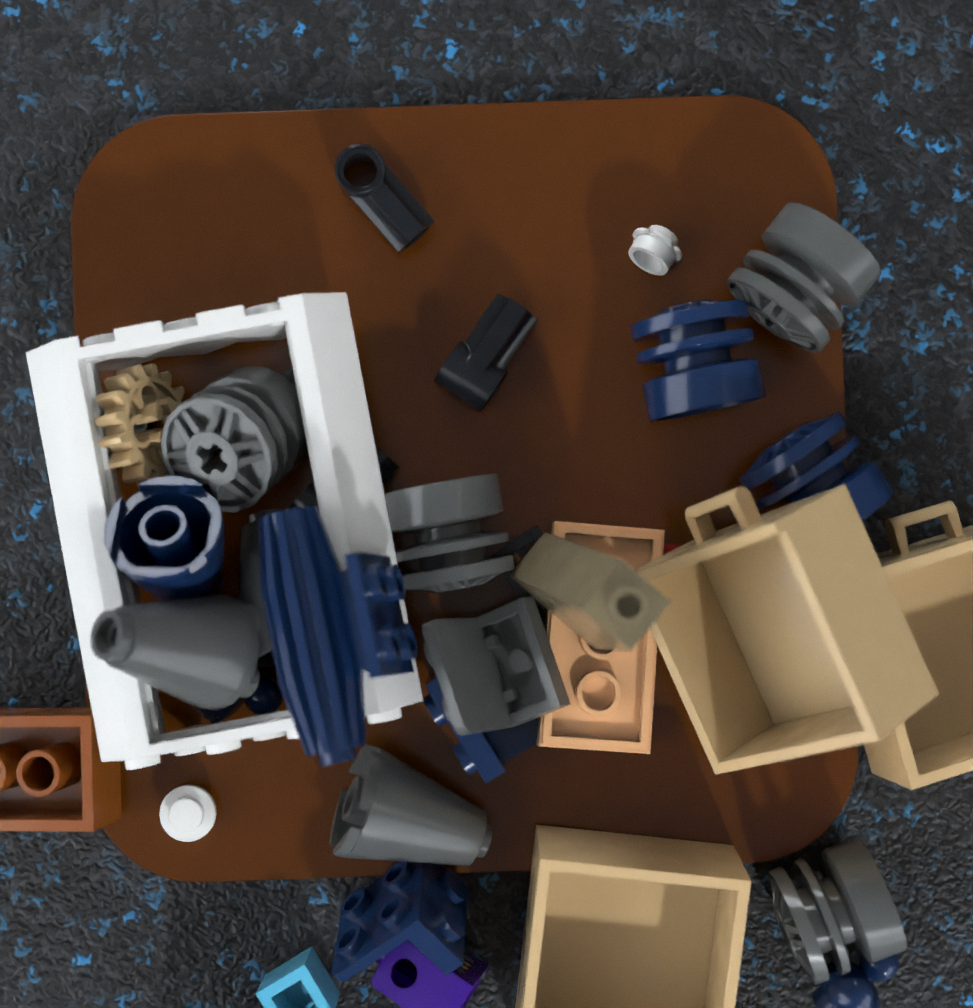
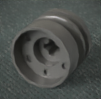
[725,202,881,353]
[161,366,309,512]
[384,473,515,593]
[768,837,907,986]

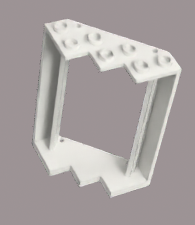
[26,292,423,770]

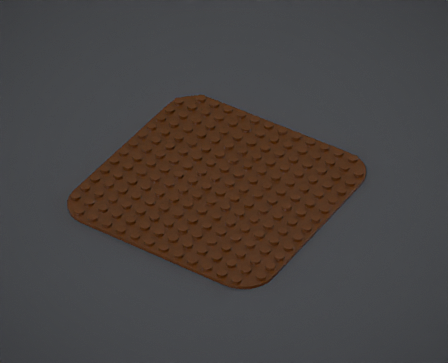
[71,95,858,882]

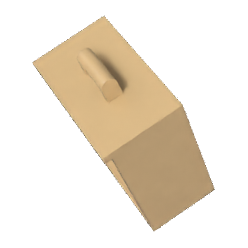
[635,484,939,775]
[864,500,973,790]
[515,825,751,1008]

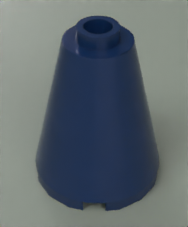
[104,475,225,601]

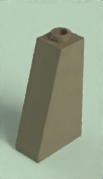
[508,532,671,651]

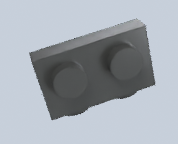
[422,597,571,735]

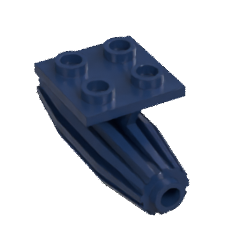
[259,506,417,766]

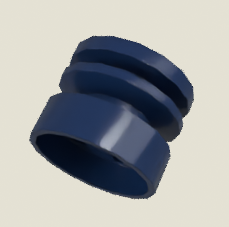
[630,299,766,422]
[738,411,894,521]

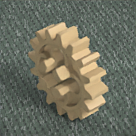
[94,363,185,489]

